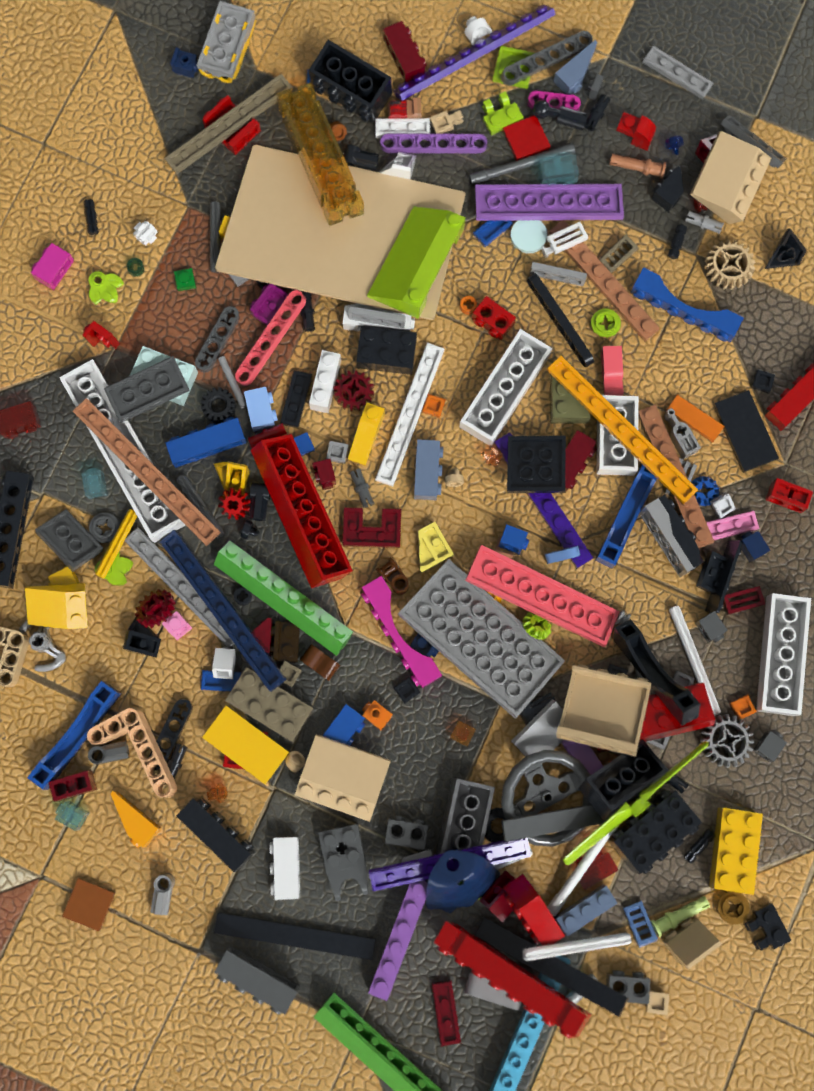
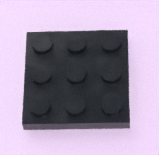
[507,436,566,493]

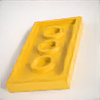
[202,706,289,785]

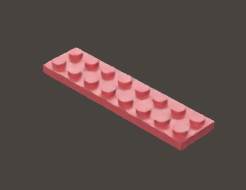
[465,545,620,647]

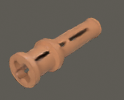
[610,153,667,179]

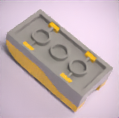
[197,1,256,83]

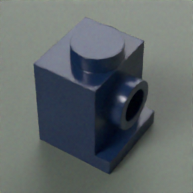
[170,48,199,78]

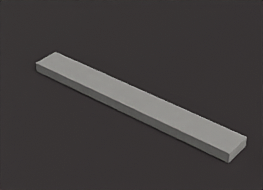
[125,527,234,648]

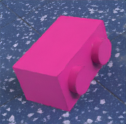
[31,243,74,290]

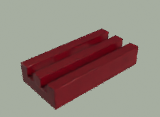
[724,586,766,615]

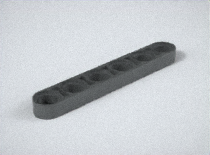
[501,31,593,86]

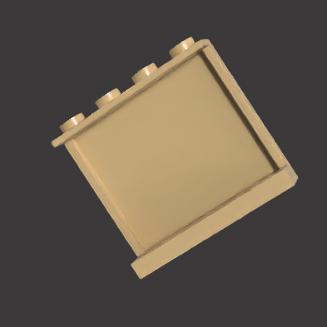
[556,664,651,757]

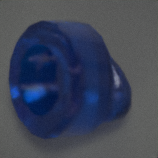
[665,136,684,155]

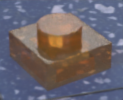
[450,720,476,747]

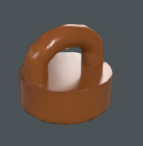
[327,121,347,141]

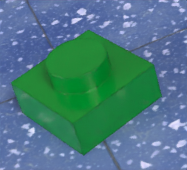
[174,268,196,291]

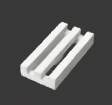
[547,222,588,254]

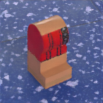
[387,97,421,118]

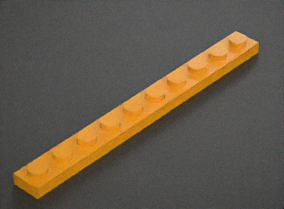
[547,356,698,505]

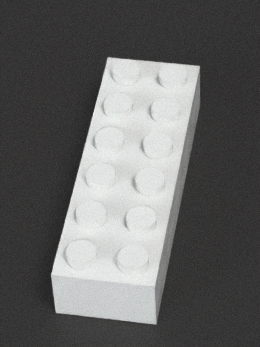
[459,329,552,447]
[756,593,811,716]

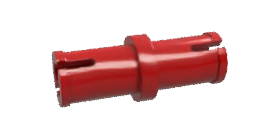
[248,423,287,448]

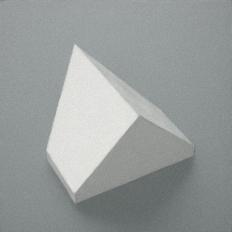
[379,152,416,180]

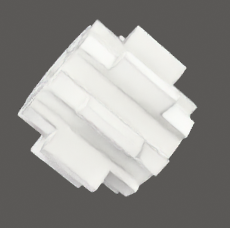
[133,221,158,246]

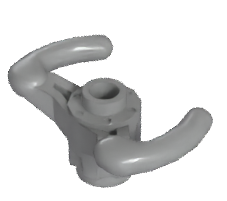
[19,620,66,672]

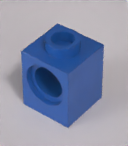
[498,524,529,555]

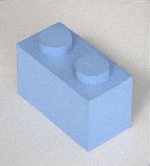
[244,387,278,432]

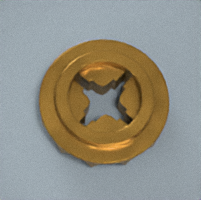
[717,892,750,925]

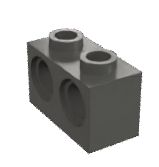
[385,816,428,850]
[606,970,650,1004]

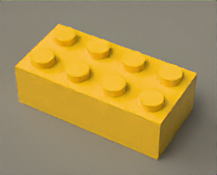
[709,807,763,895]

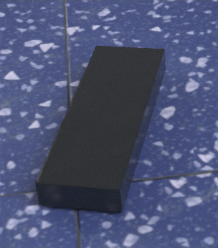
[280,370,312,429]

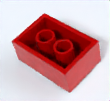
[503,874,565,946]

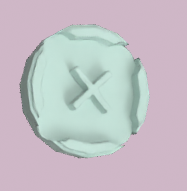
[511,220,547,254]

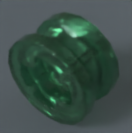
[127,258,145,277]

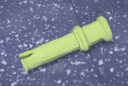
[650,896,710,937]

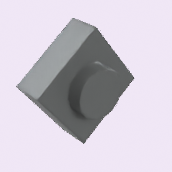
[587,74,604,101]

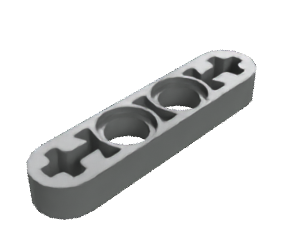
[195,306,240,373]

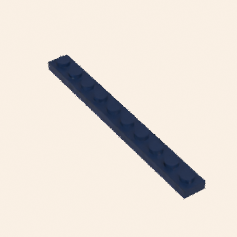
[160,530,287,692]

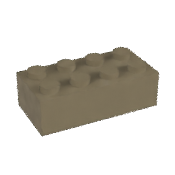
[225,667,314,743]

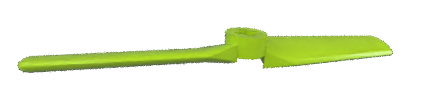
[563,741,709,865]

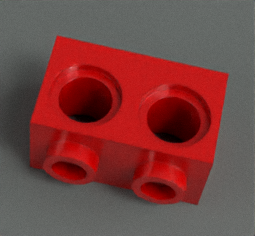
[472,296,516,340]
[765,478,814,513]

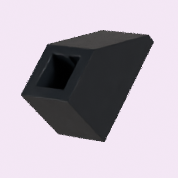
[652,166,684,213]

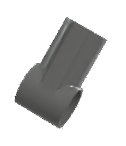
[88,741,129,765]

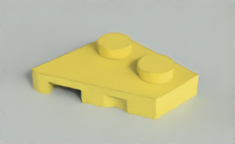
[418,522,454,573]

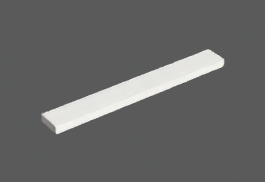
[375,343,444,487]

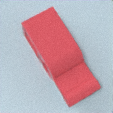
[601,346,624,396]

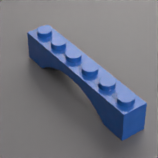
[631,267,744,342]
[595,464,657,569]
[27,681,121,790]

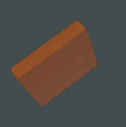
[62,878,116,931]

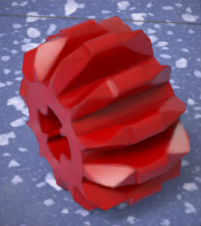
[218,487,251,520]

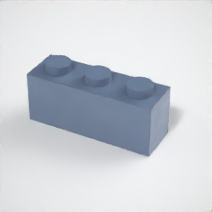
[414,439,443,500]
[554,884,617,937]

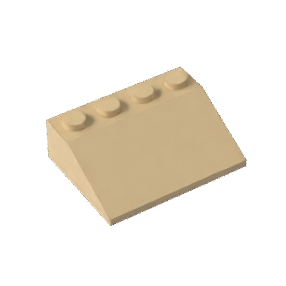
[690,131,771,224]
[295,734,391,822]

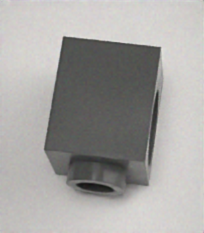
[695,611,728,643]
[753,730,787,762]

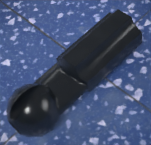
[533,100,587,130]

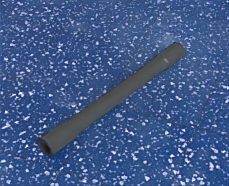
[468,143,575,185]

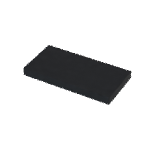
[713,390,779,473]

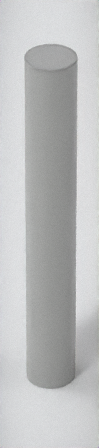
[218,356,247,409]

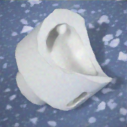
[465,17,492,45]

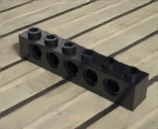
[0,471,34,589]

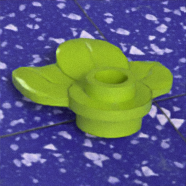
[88,271,124,305]
[95,552,133,586]

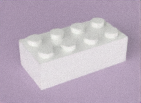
[596,395,639,476]

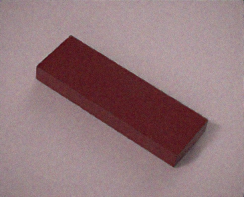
[432,980,461,1046]

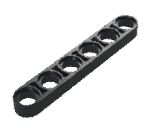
[526,273,594,368]

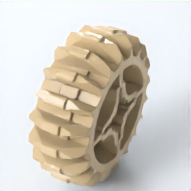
[704,239,755,290]

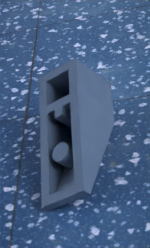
[553,40,598,95]

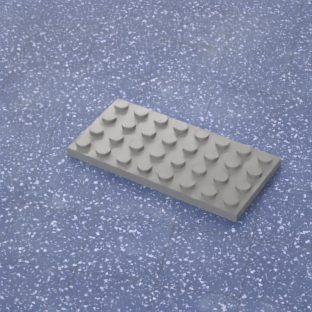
[398,559,565,719]

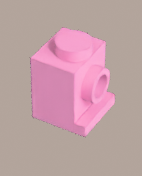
[162,611,192,640]

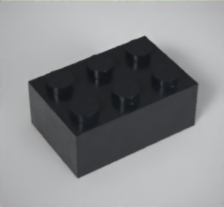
[356,326,417,375]

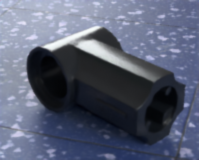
[341,145,379,171]
[249,482,271,521]
[519,692,558,725]

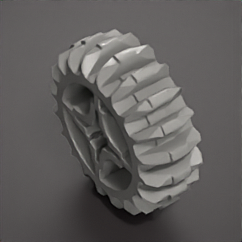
[700,714,754,768]

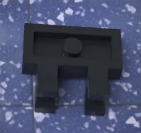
[743,903,792,951]

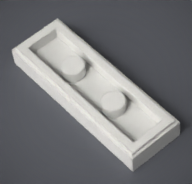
[375,118,430,138]

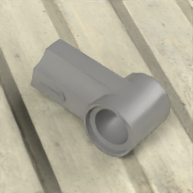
[150,873,175,915]

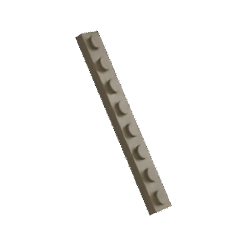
[165,74,293,175]

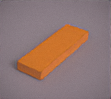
[666,395,724,443]

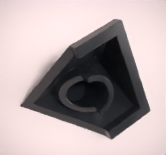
[765,228,807,269]

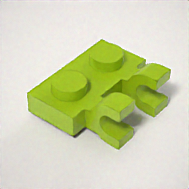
[482,91,524,135]

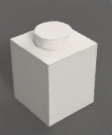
[212,647,236,679]

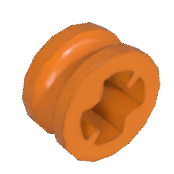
[460,296,477,315]

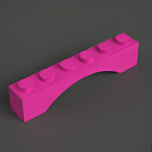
[361,576,442,688]

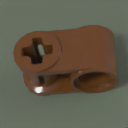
[376,557,409,595]

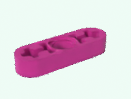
[528,91,581,111]

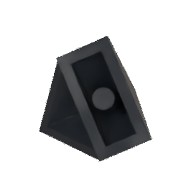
[123,617,161,658]

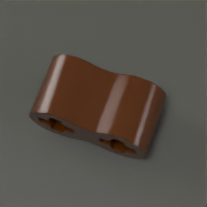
[300,644,340,681]

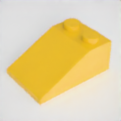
[25,583,87,629]

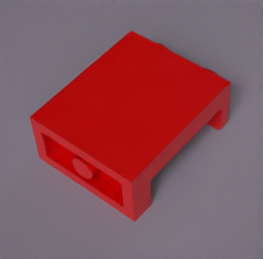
[202,95,261,155]

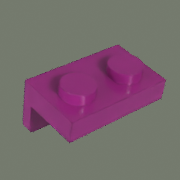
[250,284,288,326]

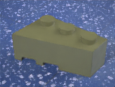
[550,362,591,424]

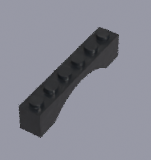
[614,619,700,726]

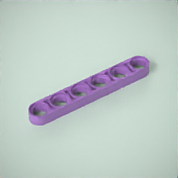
[380,134,488,153]

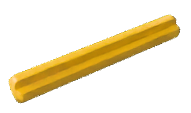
[95,509,137,578]

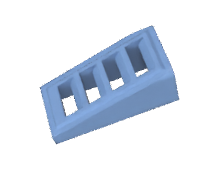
[623,901,658,948]

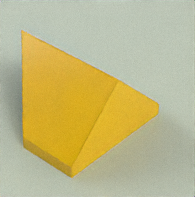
[214,461,250,495]

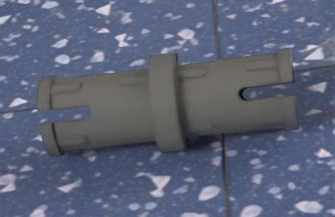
[350,469,375,508]

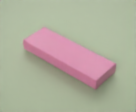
[706,511,759,541]

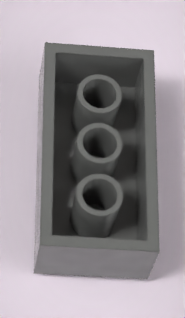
[214,946,301,1015]

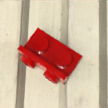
[82,320,120,349]

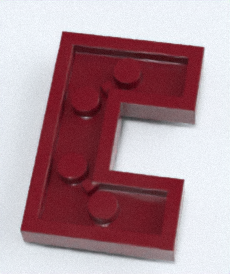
[343,508,401,548]

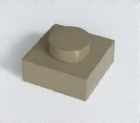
[280,661,302,688]

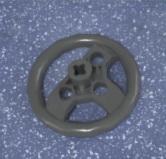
[501,750,591,847]

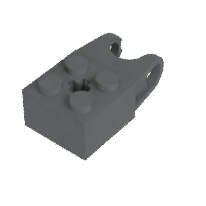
[318,824,368,901]

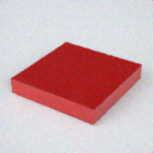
[502,115,550,161]

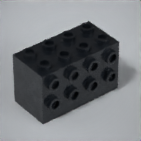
[308,40,392,124]
[607,790,702,874]

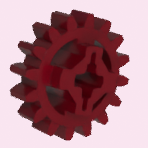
[333,370,374,412]
[135,589,176,628]

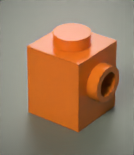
[362,700,393,731]

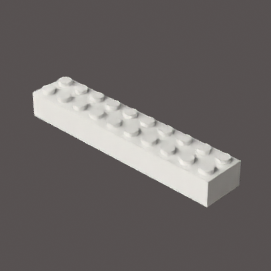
[59,359,185,543]

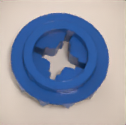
[691,476,719,506]

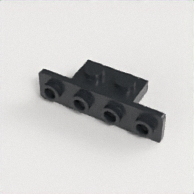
[696,540,743,613]

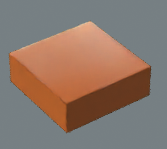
[422,394,446,418]
[729,694,757,721]

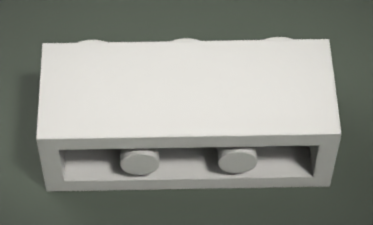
[309,350,341,413]
[270,837,300,900]

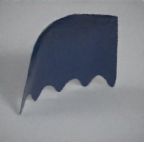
[426,850,500,913]

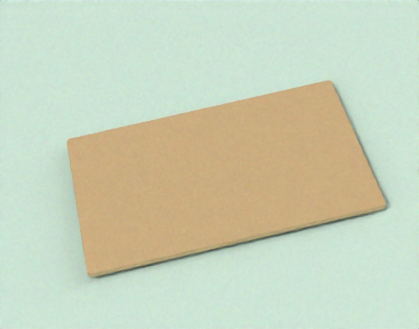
[215,145,465,320]

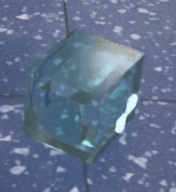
[81,468,108,499]
[55,801,89,831]

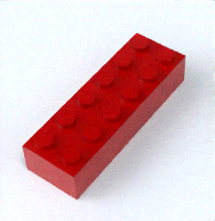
[597,682,715,753]

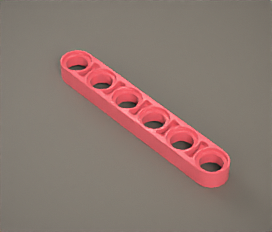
[235,290,306,386]

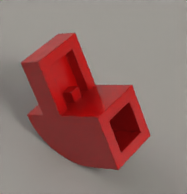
[616,112,656,151]

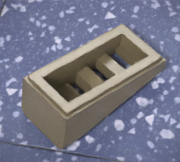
[599,234,639,274]

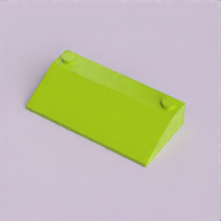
[367,206,466,319]

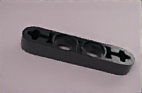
[148,699,193,770]

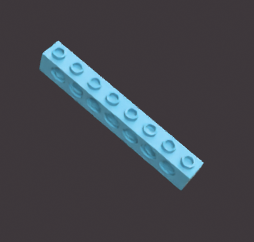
[489,955,571,1091]

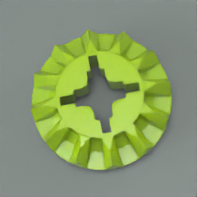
[591,309,621,338]
[522,612,552,640]

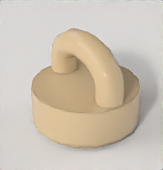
[445,467,464,487]
[285,751,306,773]

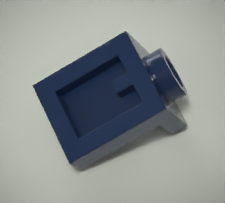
[410,633,439,658]

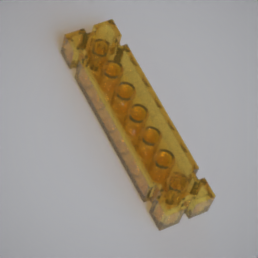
[277,82,364,226]

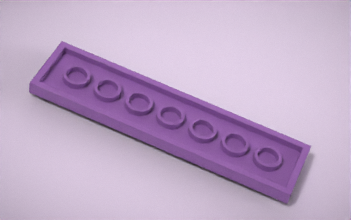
[475,184,624,221]

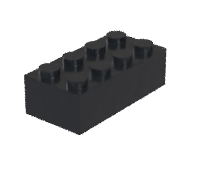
[578,740,668,820]
[176,798,255,872]

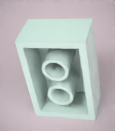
[130,346,198,406]

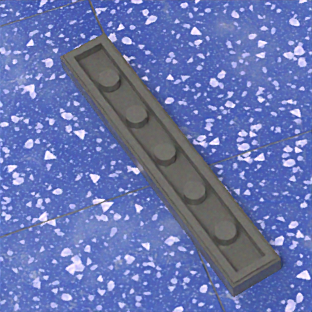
[501,804,610,841]

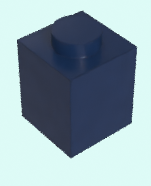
[741,531,771,563]

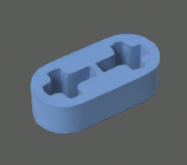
[545,546,580,564]

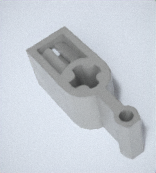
[664,408,701,459]

